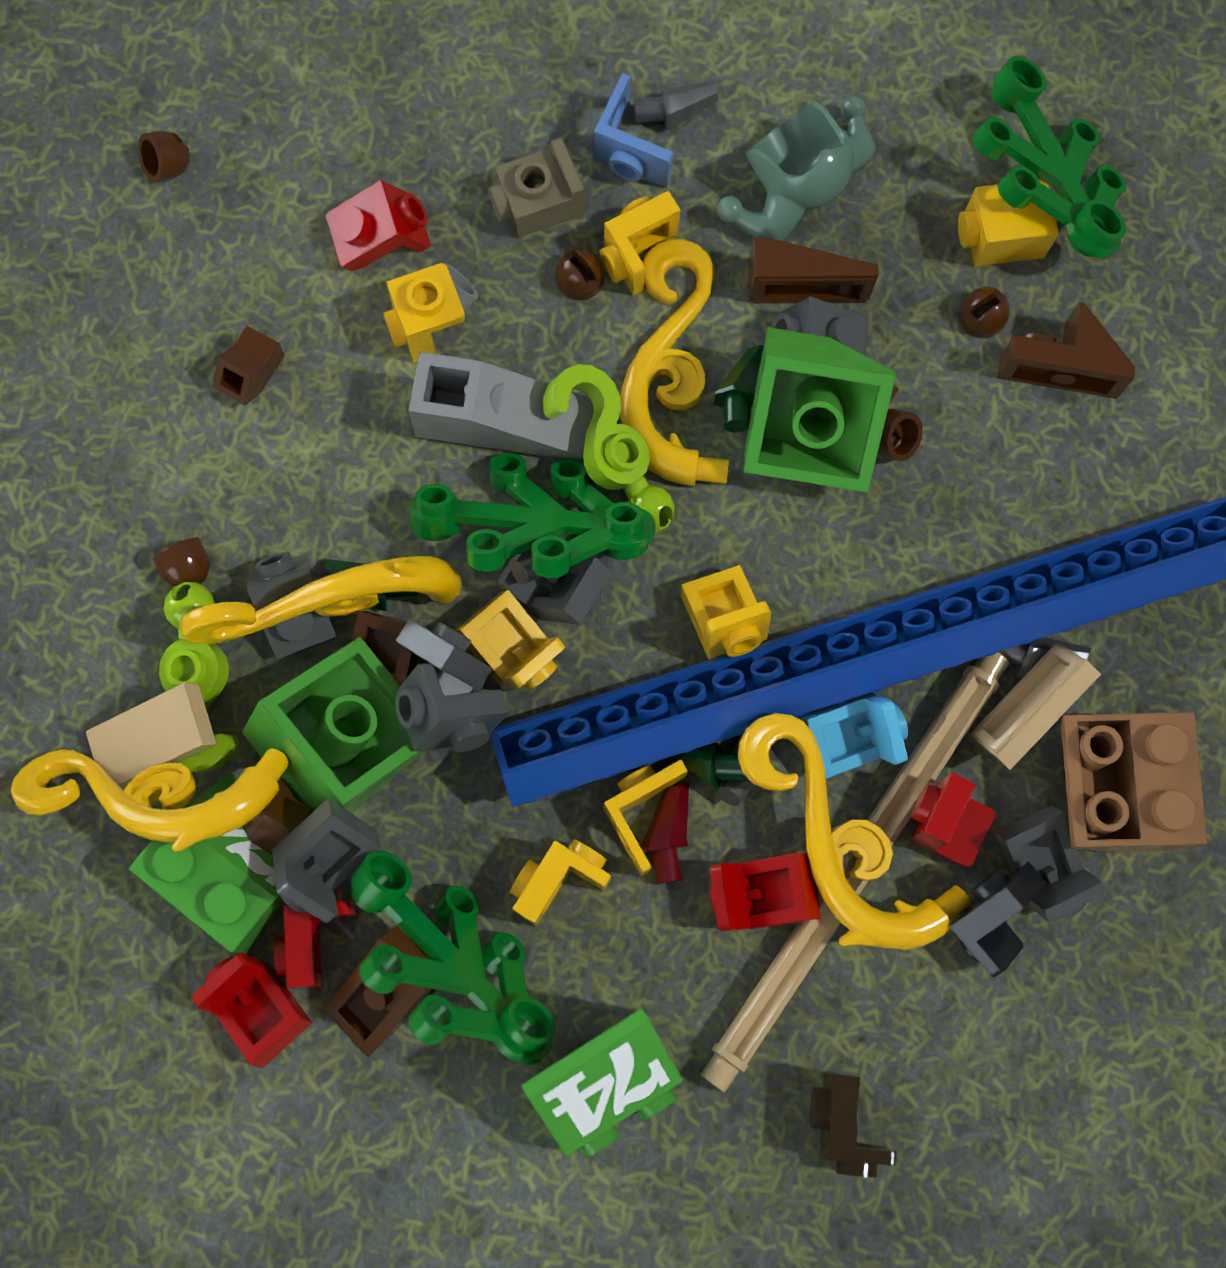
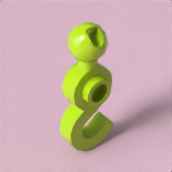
[543,364,675,534]
[159,582,239,773]

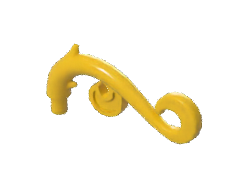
[617,239,729,487]
[180,556,462,644]
[738,713,971,950]
[10,749,289,852]

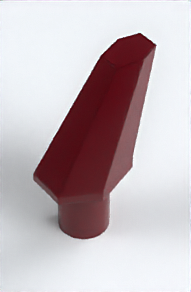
[641,782,689,885]

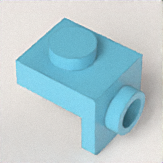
[798,692,908,779]

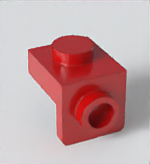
[325,180,431,271]
[909,772,995,868]
[710,853,821,932]
[274,890,359,989]
[191,952,313,1069]

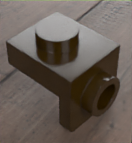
[810,1073,897,1177]

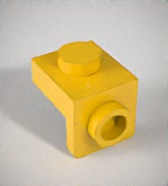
[600,190,681,296]
[383,263,465,363]
[681,565,772,660]
[456,590,566,691]
[509,839,611,927]

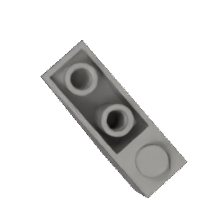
[408,352,594,462]

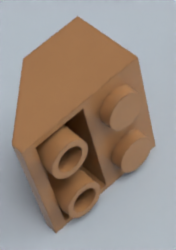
[1060,712,1208,853]

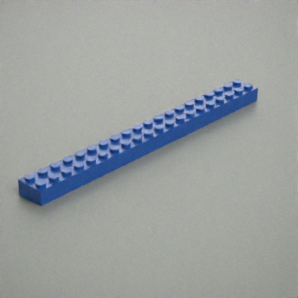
[489,497,1226,807]

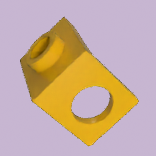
[603,760,688,877]

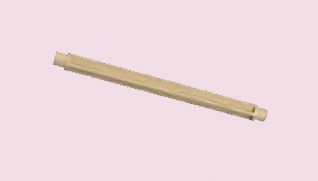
[700,652,1009,1093]

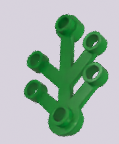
[972,56,1126,259]
[409,453,656,578]
[351,850,556,1065]

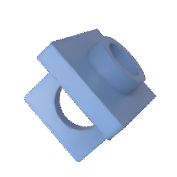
[593,73,673,188]

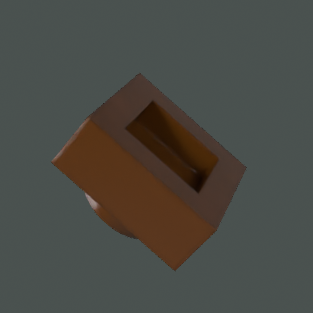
[351,611,426,686]

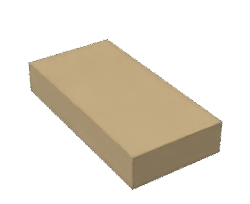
[970,643,1101,770]
[86,683,217,789]

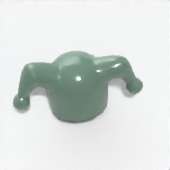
[717,96,876,242]

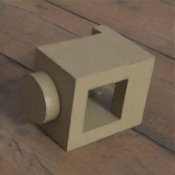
[488,137,584,239]

